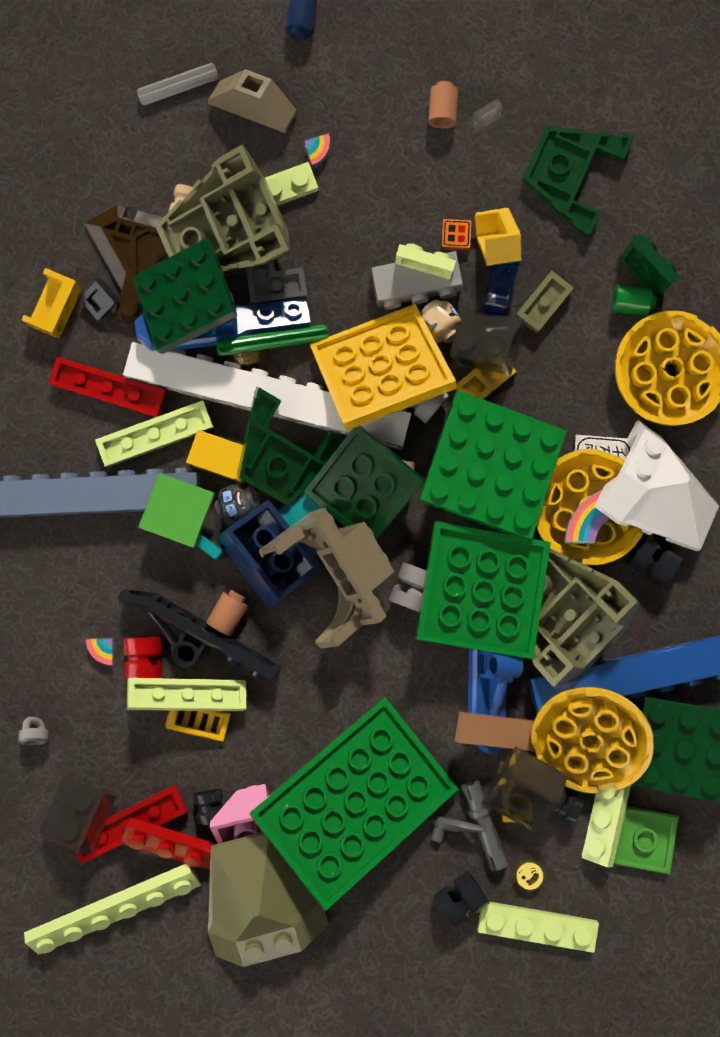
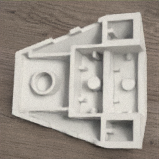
[594,420,719,551]

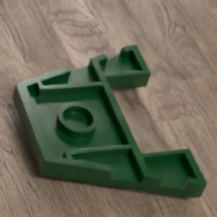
[522,127,634,238]
[237,387,344,505]

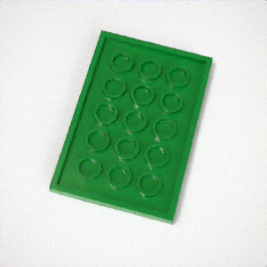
[248,698,459,911]

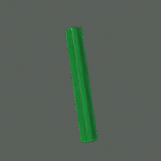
[216,325,329,356]

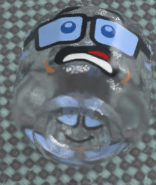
[215,482,260,523]

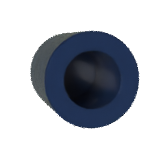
[285,0,317,41]

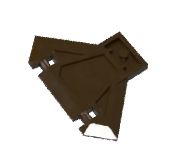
[84,205,246,326]

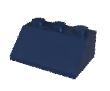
[217,499,322,609]

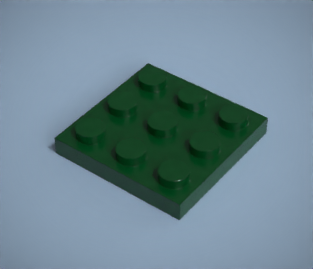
[133,237,238,354]
[304,425,425,541]
[633,697,720,802]

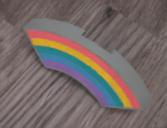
[564,490,610,544]

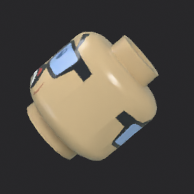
[421,300,462,343]

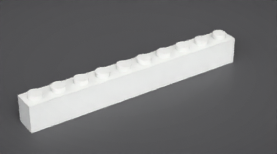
[123,342,411,450]

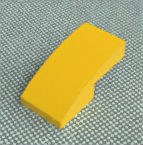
[456,350,517,400]

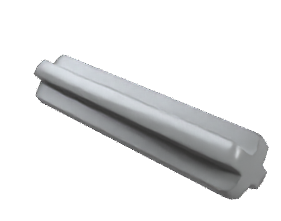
[137,63,218,105]

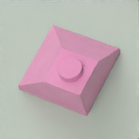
[210,784,269,844]

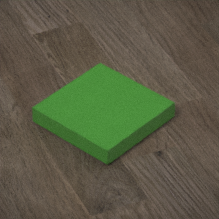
[138,473,215,548]
[614,805,679,875]

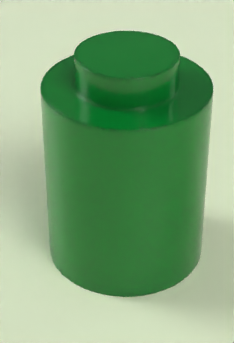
[611,284,657,316]

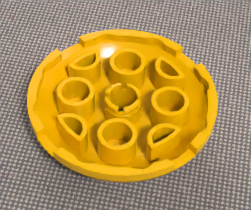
[615,311,720,426]
[536,449,643,565]
[531,687,654,793]

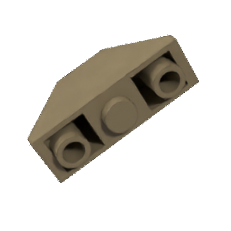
[208,69,297,133]

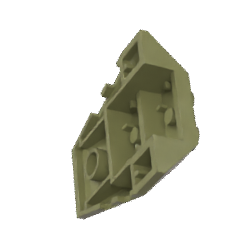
[156,145,290,271]
[532,548,640,688]
[208,832,329,967]

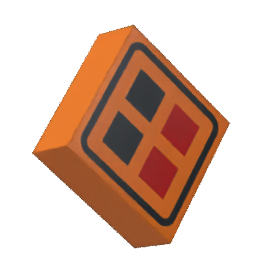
[441,219,471,251]

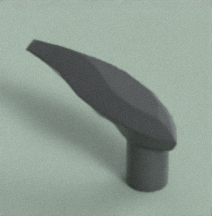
[431,816,485,843]

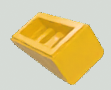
[165,710,231,742]

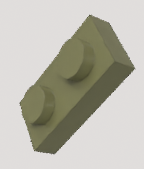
[515,270,574,334]

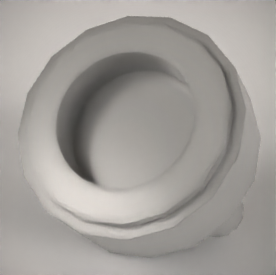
[18,716,49,745]

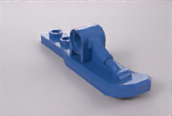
[134,292,310,351]
[468,649,523,753]

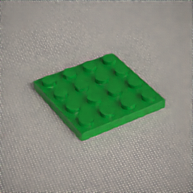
[419,390,567,541]
[415,521,551,659]

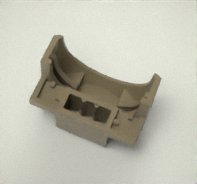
[259,508,395,648]

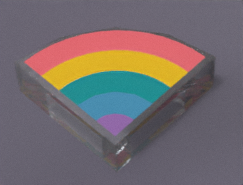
[303,132,331,169]
[85,637,116,666]

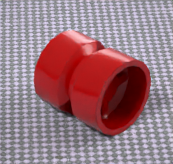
[123,636,163,680]

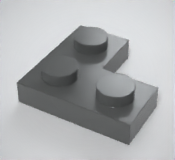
[246,260,308,305]

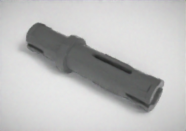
[461,780,508,871]

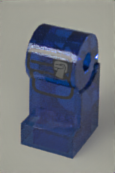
[482,261,520,317]

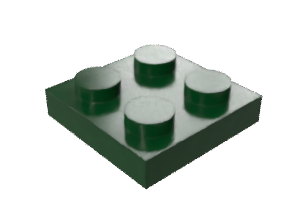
[618,233,680,298]

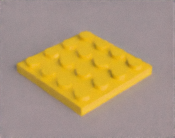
[310,304,457,431]

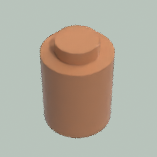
[428,81,458,128]
[206,590,248,636]

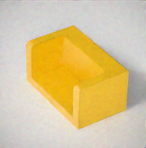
[475,208,521,266]
[22,268,82,339]
[186,430,245,484]

